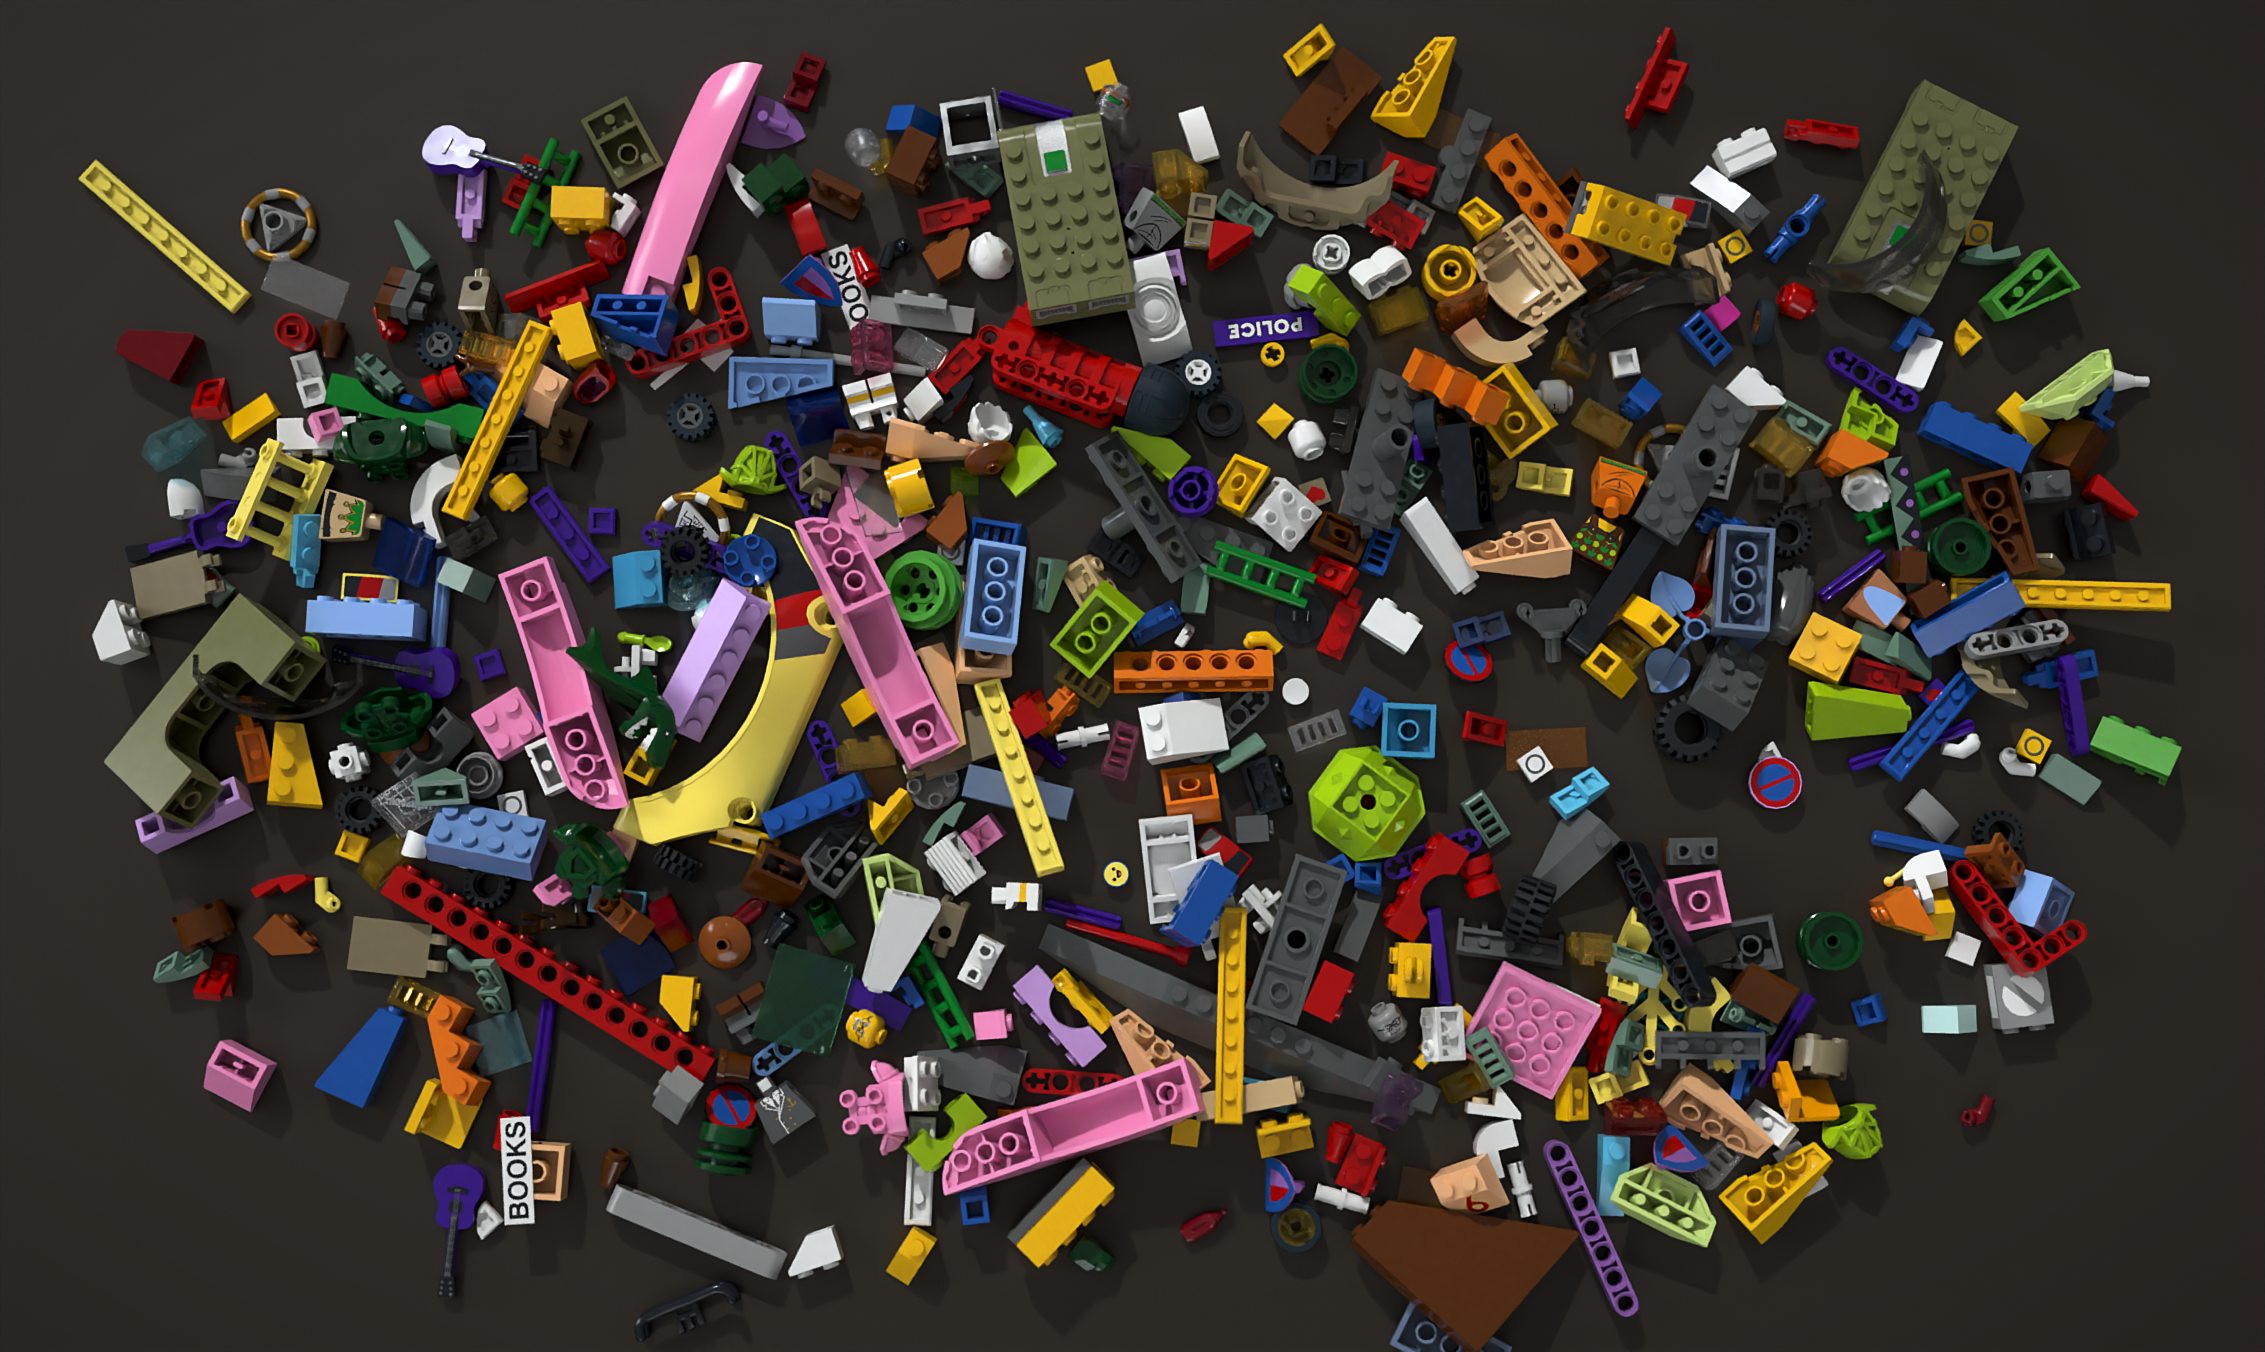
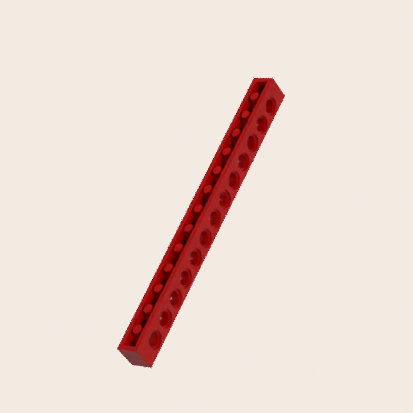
[380,864,719,1084]

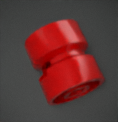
[275,313,320,354]
[421,364,470,410]
[1459,853,1502,899]

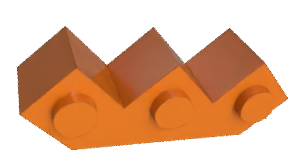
[1402,348,1510,425]
[427,995,492,1106]

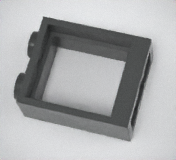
[939,96,1002,171]

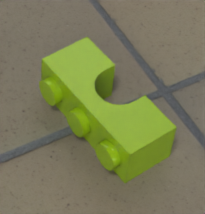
[1287,264,1362,337]
[902,1092,987,1173]

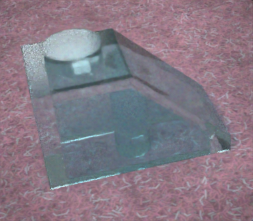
[140,416,207,473]

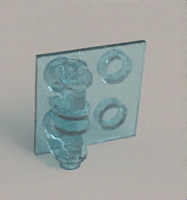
[466,1010,533,1077]

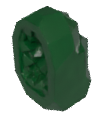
[1067,1233,1115,1272]

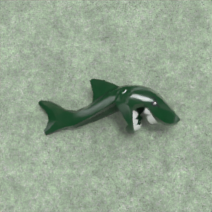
[566,627,676,769]

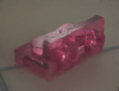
[850,318,894,376]

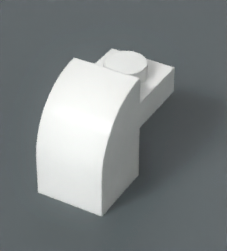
[1903,850,1948,914]
[1473,1118,1519,1178]

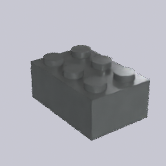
[1687,636,1770,732]

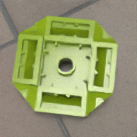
[1308,745,1426,862]

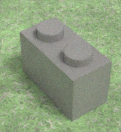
[652,1065,704,1125]

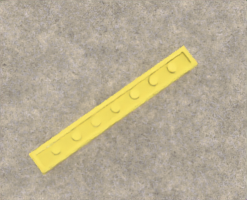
[78,160,252,314]
[974,678,1064,877]

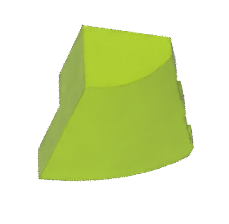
[1839,387,1899,452]
[1000,428,1057,499]

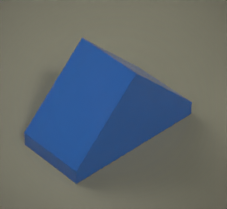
[886,105,942,138]

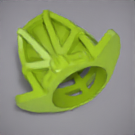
[719,445,787,495]
[1822,1103,1883,1159]

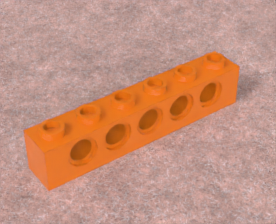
[1484,133,1610,280]
[1114,649,1274,693]

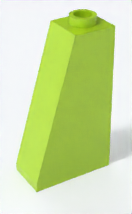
[1805,681,1912,740]

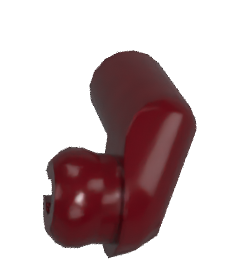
[1960,1095,1996,1127]

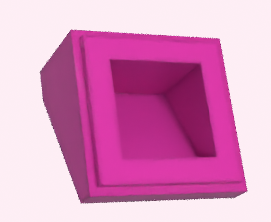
[1704,295,1741,333]

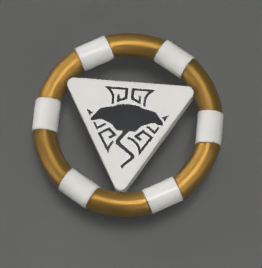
[654,491,730,561]

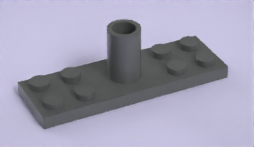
[1338,368,1424,532]
[1631,384,1758,546]
[1085,430,1202,583]
[1245,854,1348,1026]

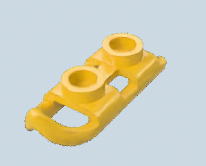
[709,824,781,855]

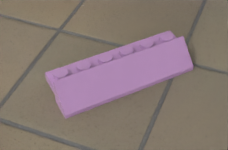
[662,578,771,742]

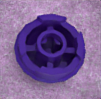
[1168,466,1219,518]

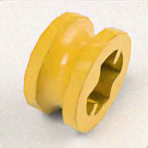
[1260,342,1285,367]

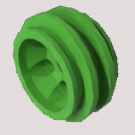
[884,550,963,631]

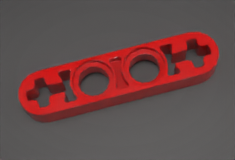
[1022,1068,1124,1096]

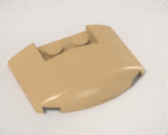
[1473,213,1587,328]

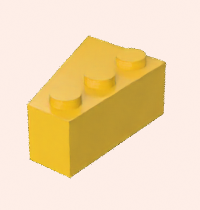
[267,721,323,809]

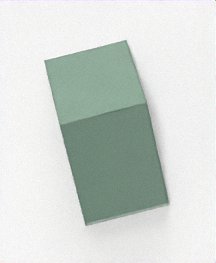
[436,557,496,603]
[412,768,470,807]

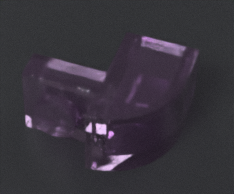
[1370,1073,1424,1132]

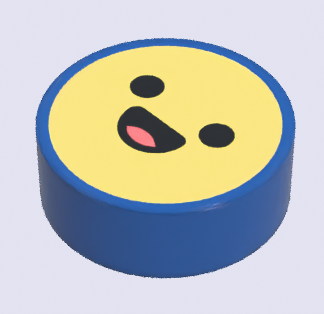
[1103,861,1130,887]

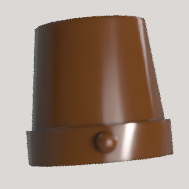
[715,1048,752,1084]

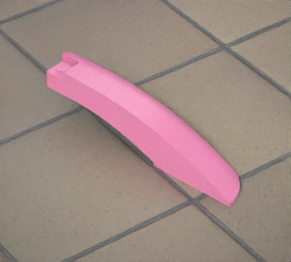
[621,62,764,304]
[795,517,960,770]
[498,556,630,809]
[942,1058,1206,1196]

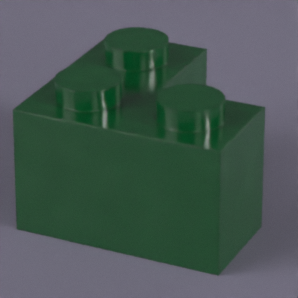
[741,153,808,216]

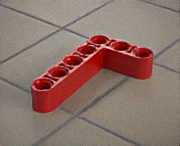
[625,267,752,379]
[1947,860,2087,978]

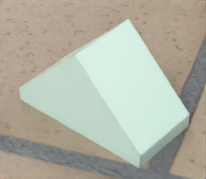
[1921,1005,1977,1033]

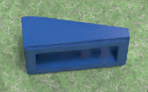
[1678,309,1733,368]
[967,517,1027,546]
[1358,526,1401,579]

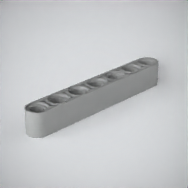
[606,1184,787,1280]

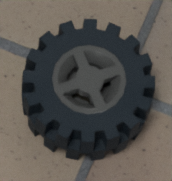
[416,322,468,371]
[667,393,716,443]

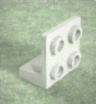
[1243,477,1322,552]
[904,1056,941,1112]

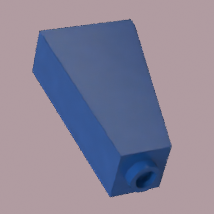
[314,1005,410,1108]

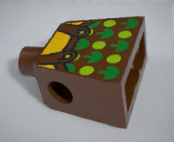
[1569,513,1625,573]

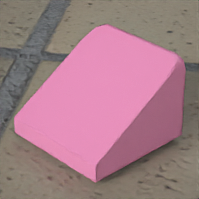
[307,407,344,443]

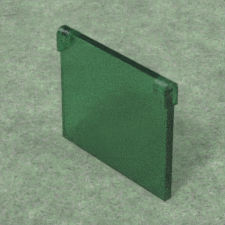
[751,943,856,1058]

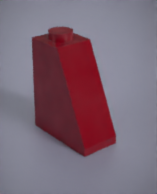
[115,329,204,386]

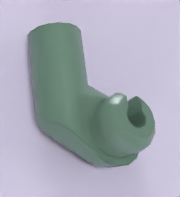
[447,943,475,973]

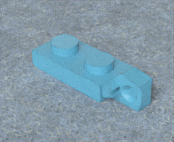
[290,514,322,588]

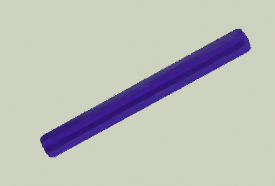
[1847,719,1975,772]
[526,999,557,1133]

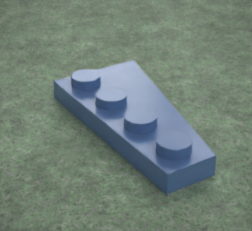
[728,357,835,410]

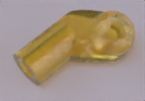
[868,138,894,175]

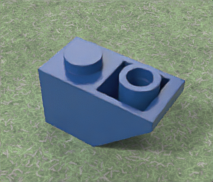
[1618,377,1663,422]
[959,1184,992,1225]

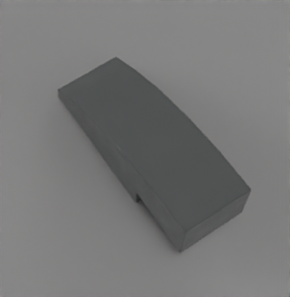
[1332,886,1386,962]

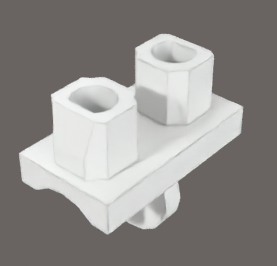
[614,645,658,687]
[1236,884,1282,935]

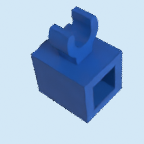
[1348,687,1388,730]

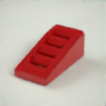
[2081,474,2139,521]

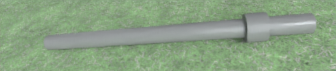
[770,344,926,378]

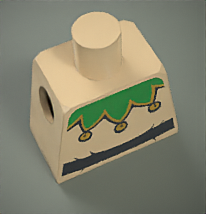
[318,489,386,542]

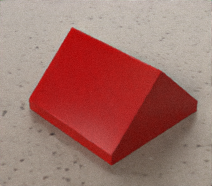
[1207,220,1254,273]

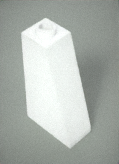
[1399,497,1479,595]
[862,887,941,993]

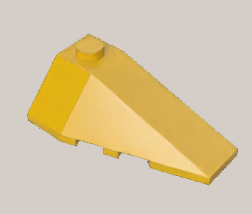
[1370,36,1457,137]
[1718,1142,1833,1244]

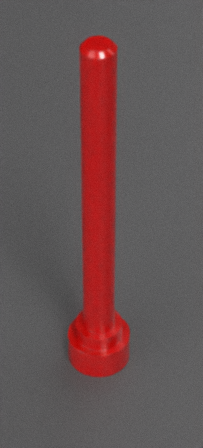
[1065,917,1191,968]

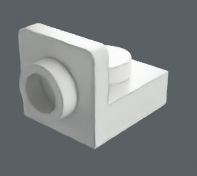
[610,192,641,238]

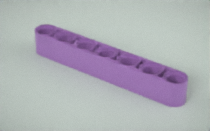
[1543,1139,1639,1317]

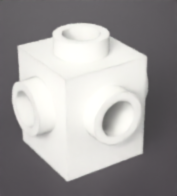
[329,742,371,782]

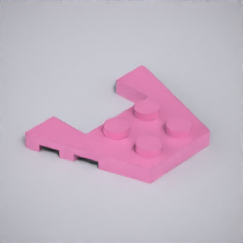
[828,466,928,561]

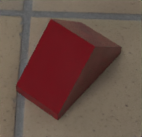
[647,893,695,953]

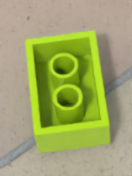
[1050,579,1145,679]

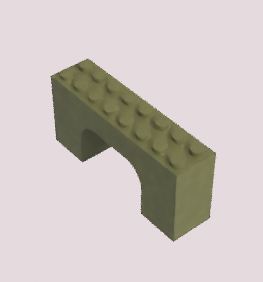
[104,593,327,829]

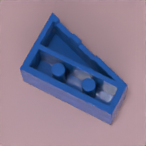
[590,294,680,357]
[1159,859,1239,948]

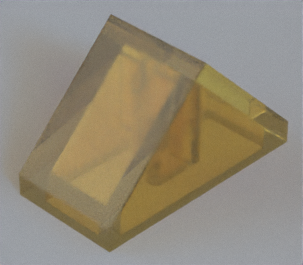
[1550,337,1596,380]
[1600,624,1653,670]
[356,834,409,890]
[1438,1061,1491,1105]

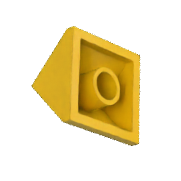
[1216,454,1271,519]

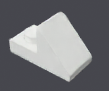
[1464,1086,1521,1120]
[1746,1099,1799,1151]

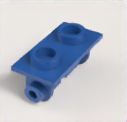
[1694,506,1748,534]
[1130,599,1184,646]

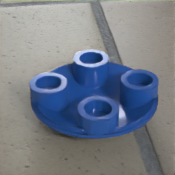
[723,534,777,587]

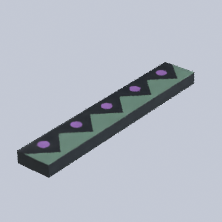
[1881,455,1931,615]

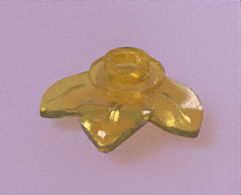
[1487,450,1517,501]

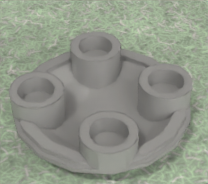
[907,771,960,809]

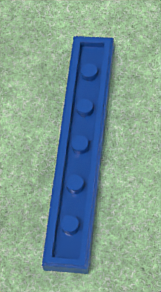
[1879,667,1980,782]

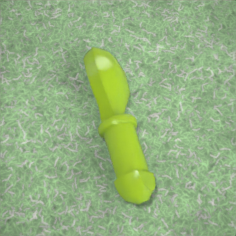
[617,632,673,653]

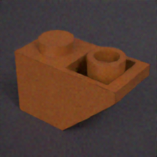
[922,227,971,286]
[925,491,968,556]
[592,894,656,945]
[253,913,322,956]

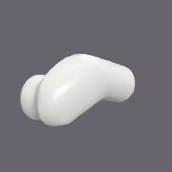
[1940,733,1981,759]
[1999,747,2036,777]

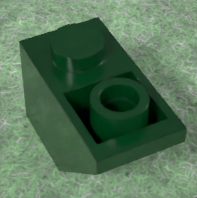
[804,892,856,956]

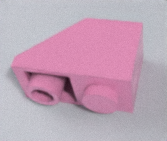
[973,1008,1014,1040]

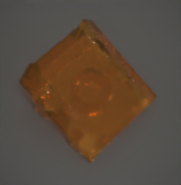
[1434,280,1488,336]

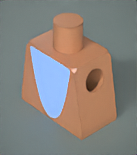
[1841,569,1911,632]

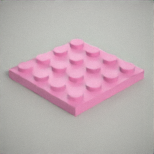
[1464,961,1601,1099]

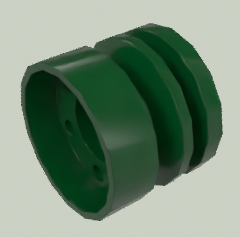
[1297,344,1357,405]
[694,1119,758,1176]

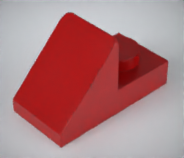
[191,377,231,421]
[1309,554,1360,596]
[1462,711,1508,747]
[193,953,238,1001]

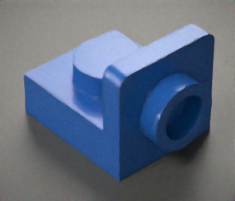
[1889,317,1935,353]
[2081,387,2116,431]
[887,973,926,1009]

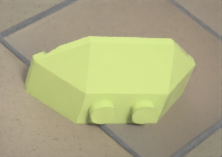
[2018,349,2114,420]
[862,853,924,927]
[1610,1163,1716,1247]

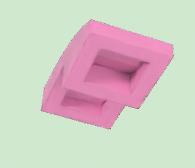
[959,812,1007,857]

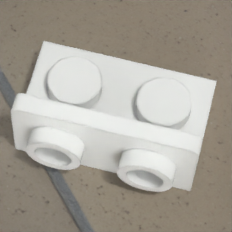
[1420,1006,1466,1062]

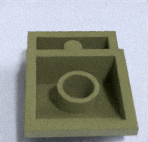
[581,96,664,190]

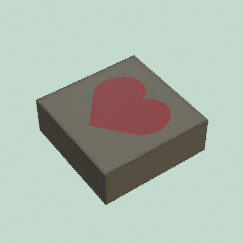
[1298,477,1332,507]

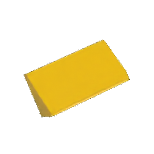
[222,393,281,444]
[1555,1066,1589,1121]

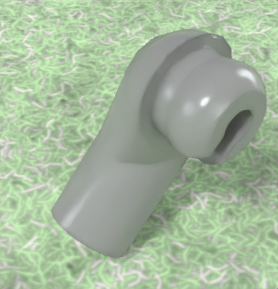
[218,448,258,468]

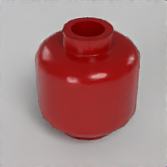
[585,229,627,265]
[1776,282,1818,320]

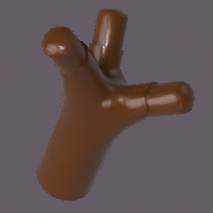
[455,353,496,378]

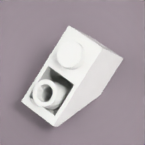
[1724,366,1787,410]
[788,1225,844,1279]

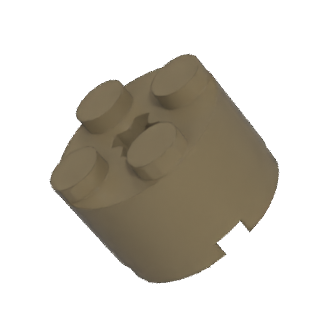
[1791,1033,1850,1080]

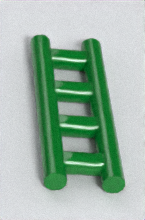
[509,138,582,249]
[1853,468,1964,546]
[1205,540,1317,609]
[907,941,976,1049]

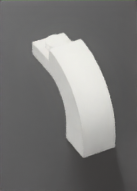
[410,454,464,549]

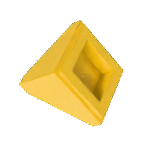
[1256,403,1294,440]

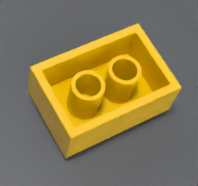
[1482,361,1559,459]

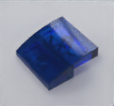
[372,517,437,587]
[600,928,676,997]

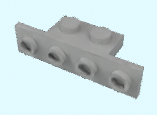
[868,290,975,335]

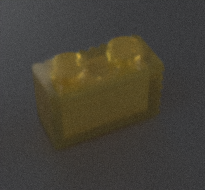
[1367,285,1429,337]
[1570,397,1633,450]

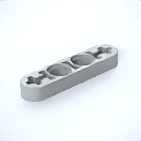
[1964,619,2069,660]

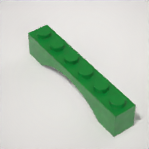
[324,373,487,446]

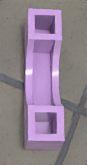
[135,776,254,854]
[1013,965,1107,1067]

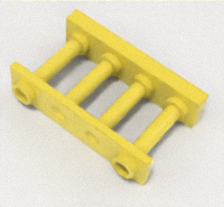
[226,438,334,562]

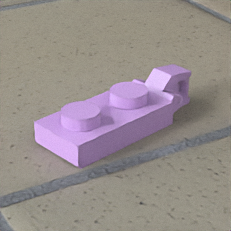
[455,169,487,242]

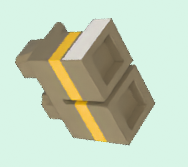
[1184,192,1217,251]

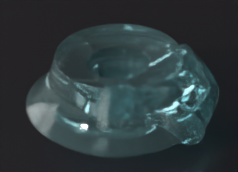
[665,566,721,611]

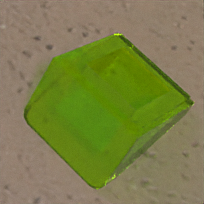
[951,467,978,496]

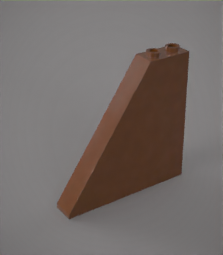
[1350,1201,1580,1352]

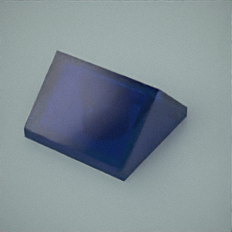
[786,382,850,447]

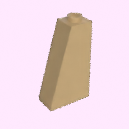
[1196,1076,1305,1122]

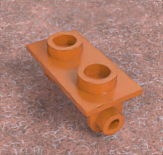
[1038,686,1080,740]

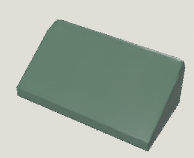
[1884,632,1932,681]
[1211,732,1266,775]
[2037,754,2102,805]
[1605,943,1663,989]

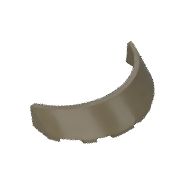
[1237,131,1399,230]
[1957,553,2065,709]

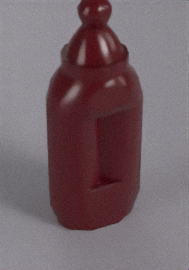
[731,896,770,928]
[1180,1208,1228,1243]

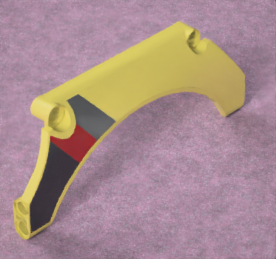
[613,513,843,846]

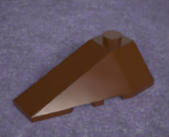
[1960,467,2040,576]

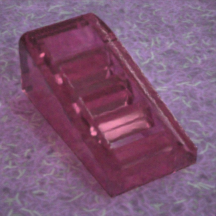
[1100,720,1141,781]

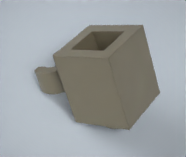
[799,456,842,510]

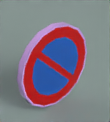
[1748,756,1802,809]

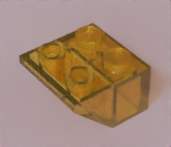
[1151,149,1209,199]

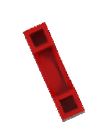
[1382,831,1470,943]

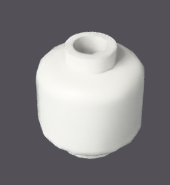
[1288,420,1326,460]

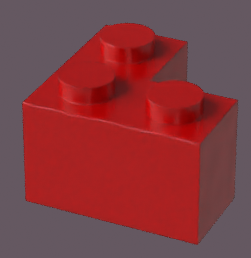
[1302,959,1356,1023]

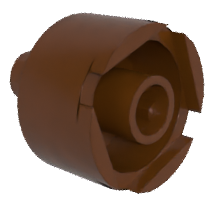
[171,898,236,953]

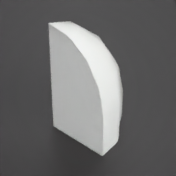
[167,479,205,520]

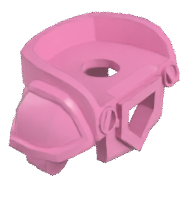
[839,1060,911,1156]

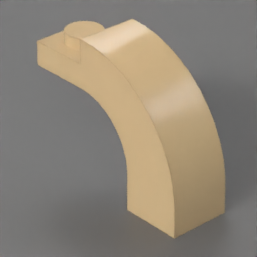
[1451,318,1548,369]

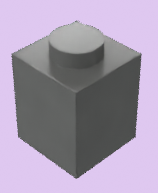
[1235,815,1274,844]

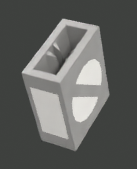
[1983,959,2054,1034]

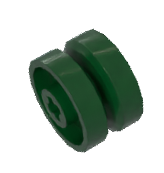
[1925,517,1992,580]
[1795,911,1864,971]

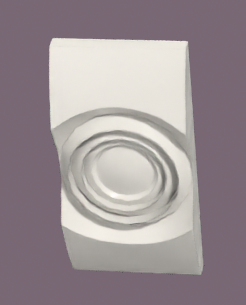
[1127,252,1193,368]
[1139,814,1197,924]

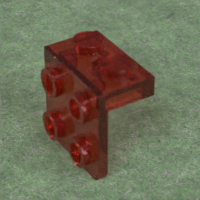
[1604,1098,1668,1136]

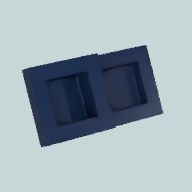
[1452,610,1512,650]

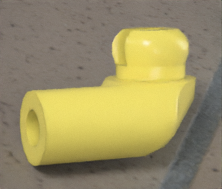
[315,877,341,913]

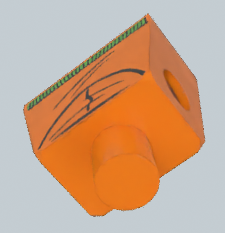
[1591,456,1647,518]

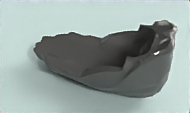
[1765,562,1815,646]

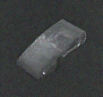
[893,327,949,373]

